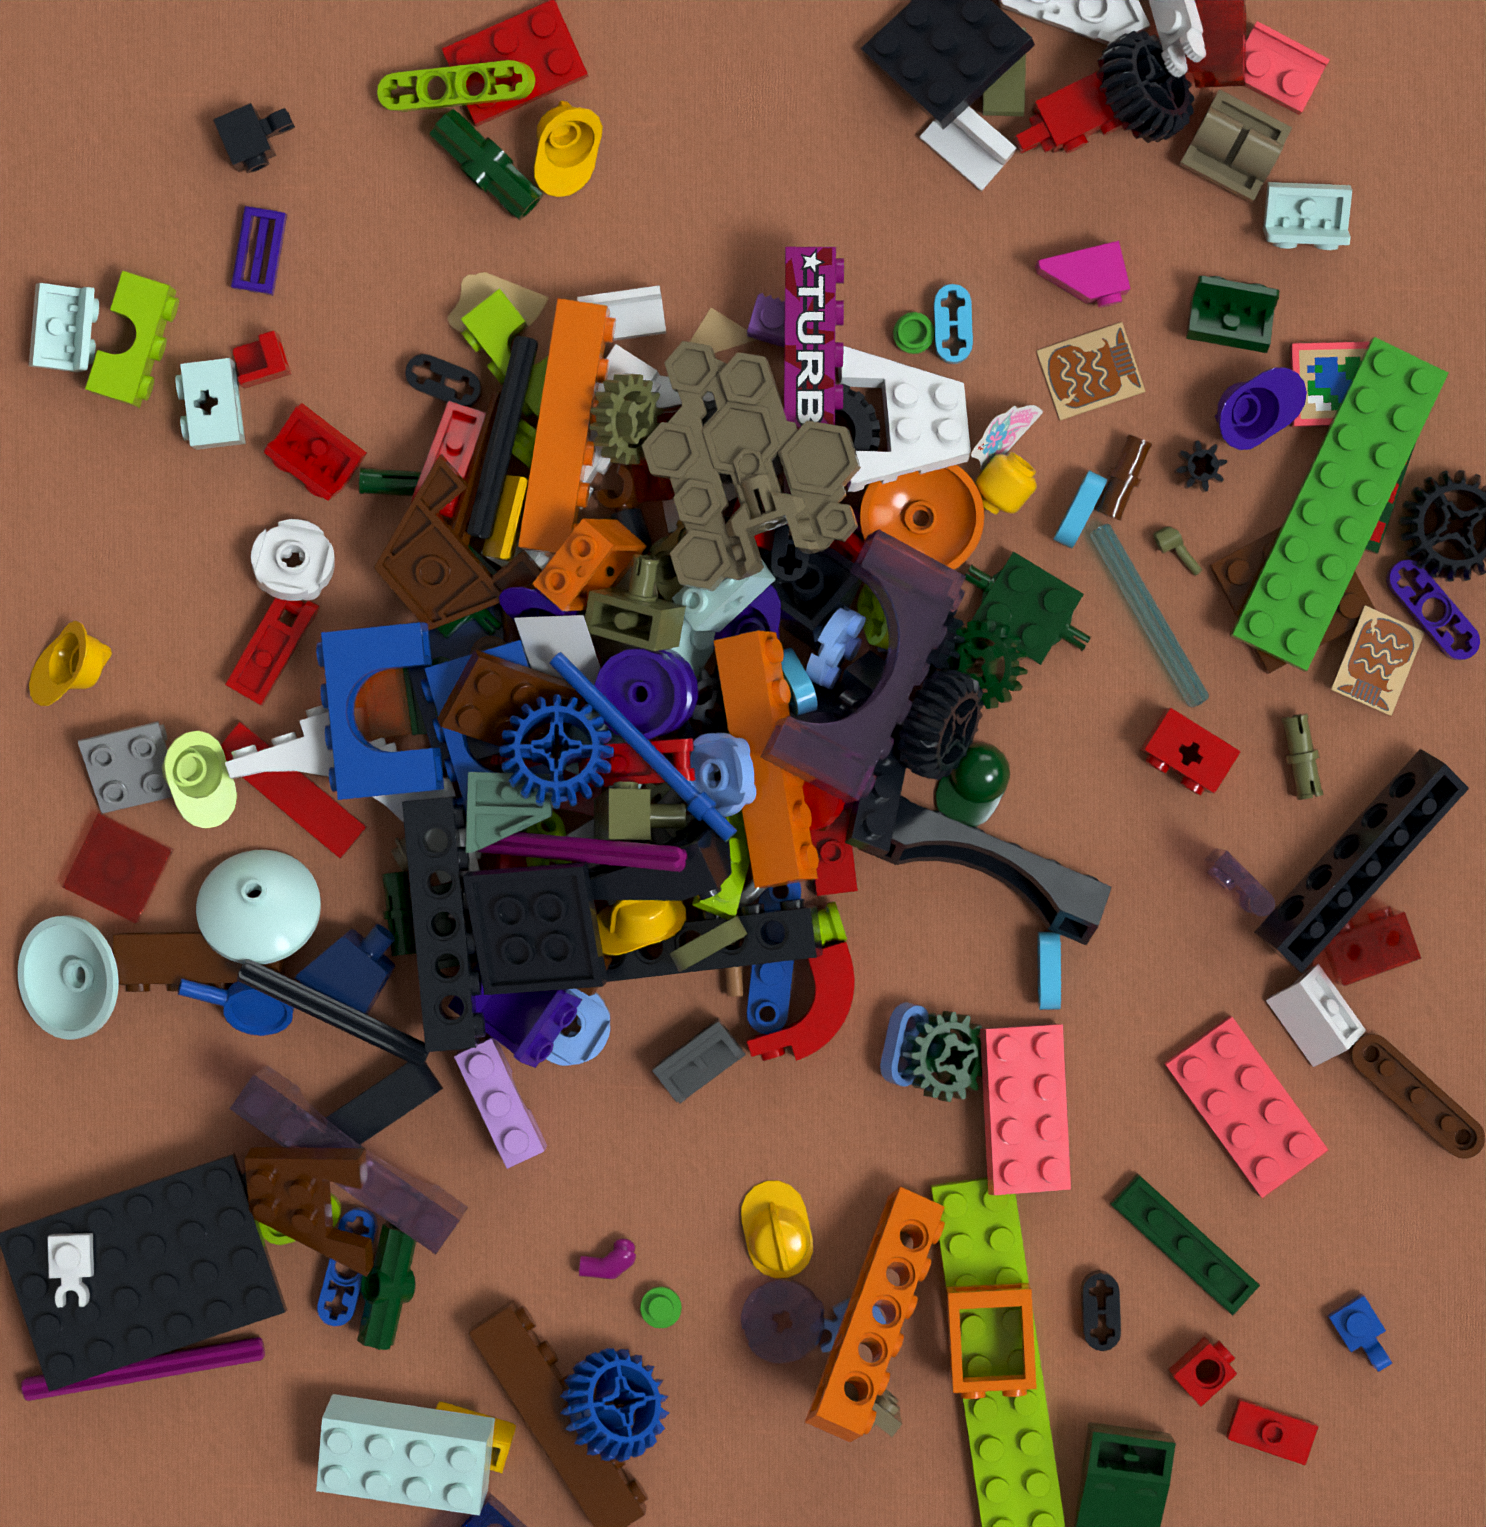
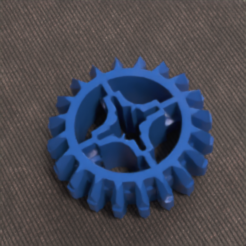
[499,694,614,809]
[560,1348,669,1462]

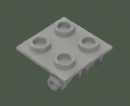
[78,721,172,814]

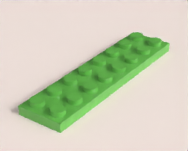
[1230,337,1448,672]

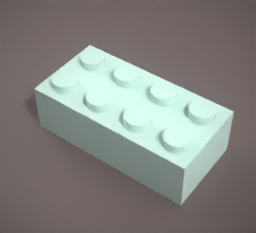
[316,1394,495,1516]

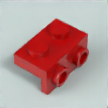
[263,403,367,501]

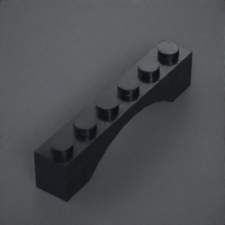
[858,796,1112,945]

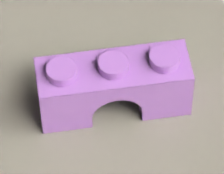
[454,1036,547,1169]

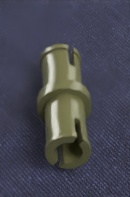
[1281,713,1324,800]

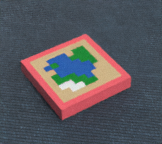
[1290,342,1369,427]

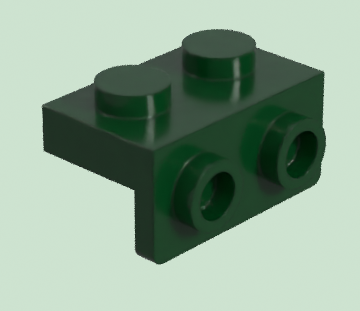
[1186,276,1280,353]

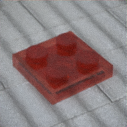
[62,813,174,923]

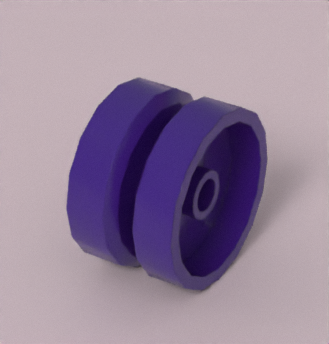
[594,647,698,740]

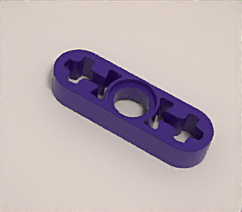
[1386,560,1480,660]

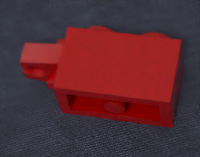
[1014,70,1122,154]

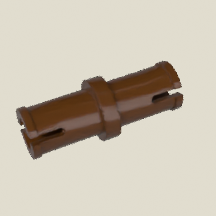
[1097,434,1152,521]

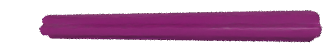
[476,832,687,872]
[21,1337,265,1401]

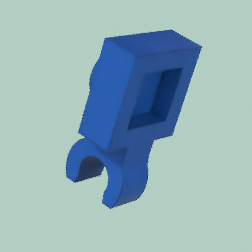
[1327,1294,1392,1372]

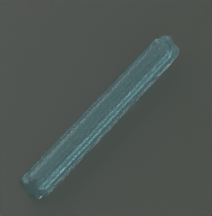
[1090,524,1209,708]

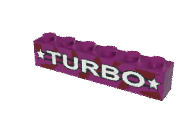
[783,247,844,494]

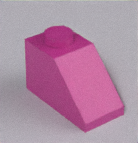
[1035,241,1131,308]

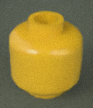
[975,452,1037,515]

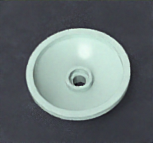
[196,850,321,965]
[18,915,119,1040]

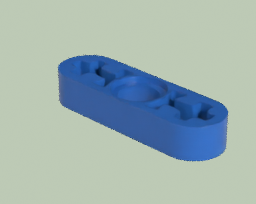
[317,1207,378,1326]

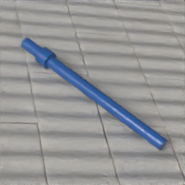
[549,652,737,842]

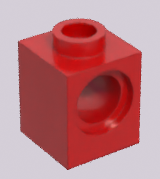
[1168,1336,1238,1407]

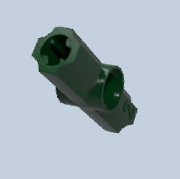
[429,108,543,221]
[357,1220,419,1350]

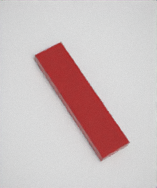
[221,722,367,859]

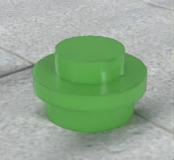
[893,312,934,354]
[640,1286,682,1328]

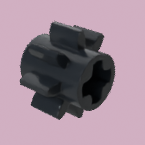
[1174,440,1227,493]

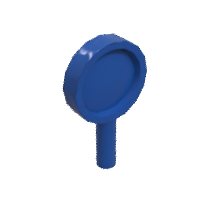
[177,979,294,1036]

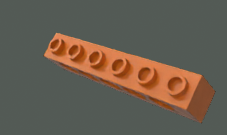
[805,1186,945,1442]

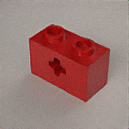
[1140,708,1241,796]

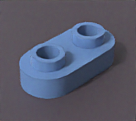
[880,1002,929,1086]

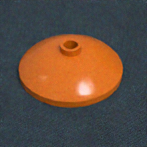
[860,465,984,579]

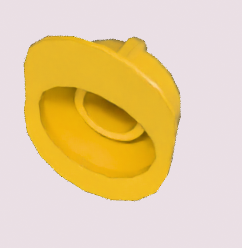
[534,101,603,197]
[29,621,112,707]
[597,900,686,955]
[741,1181,813,1278]

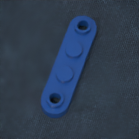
[747,882,801,1034]

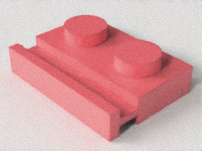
[1227,21,1330,115]

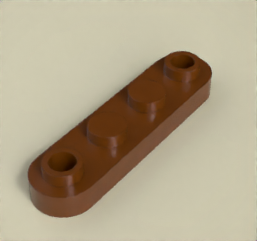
[1349,1033,1485,1159]

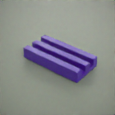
[231,206,287,296]

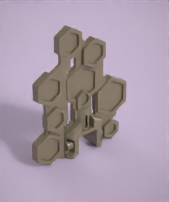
[642,341,861,591]

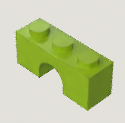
[85,271,179,408]
[461,288,549,419]

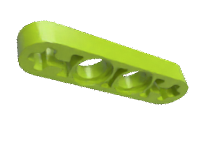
[377,60,535,112]

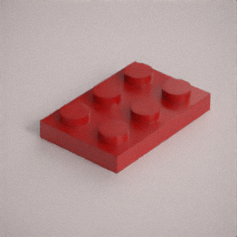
[442,0,589,127]

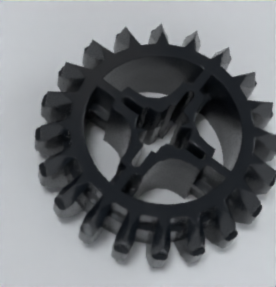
[1096,30,1195,143]
[1398,470,1486,582]
[898,668,984,781]

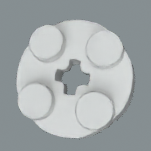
[251,519,335,601]

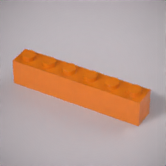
[518,298,616,555]
[714,630,819,888]

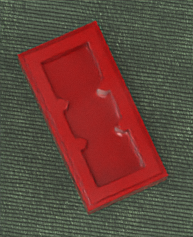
[810,809,858,896]
[1226,1398,1318,1466]

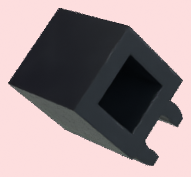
[213,103,295,173]
[833,650,908,725]

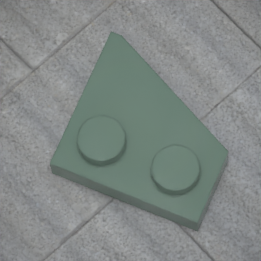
[466,772,552,853]

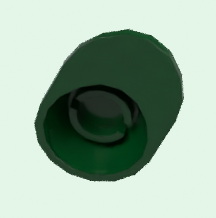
[936,742,1010,827]

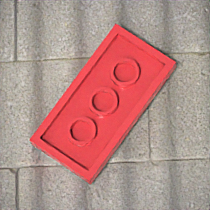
[1164,1016,1329,1198]
[980,1024,1071,1195]

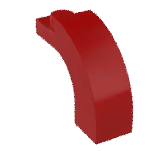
[747,940,855,1061]

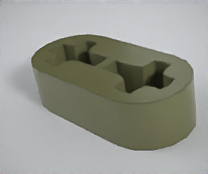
[669,916,748,972]

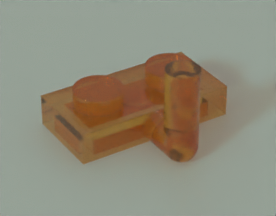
[354,668,412,739]

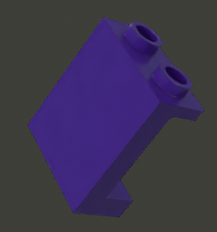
[448,963,582,1068]

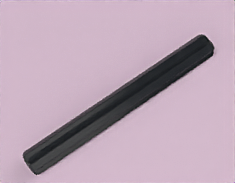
[467,336,539,539]
[237,959,429,1066]

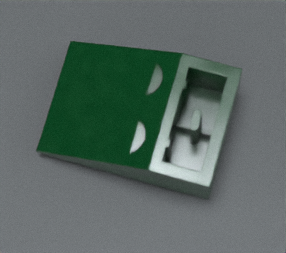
[1074,1422,1176,1527]

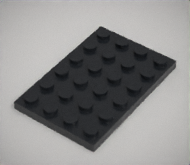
[0,1153,287,1392]

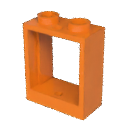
[533,518,647,611]
[946,1283,1037,1399]

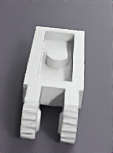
[1149,0,1207,78]

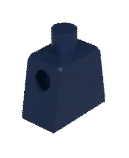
[295,924,395,1015]

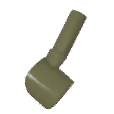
[1153,527,1203,576]

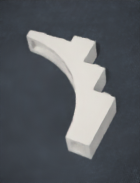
[225,705,480,884]

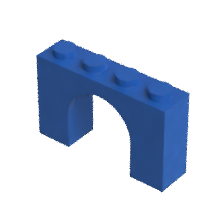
[316,622,444,800]
[421,640,568,822]

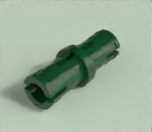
[382,871,416,956]

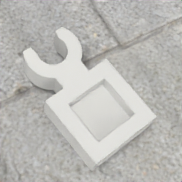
[48,1233,94,1307]

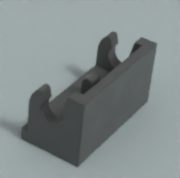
[652,1018,746,1103]

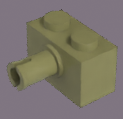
[585,554,686,651]
[594,782,686,844]

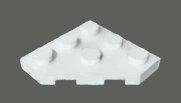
[998,0,1150,45]

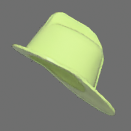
[162,731,237,829]

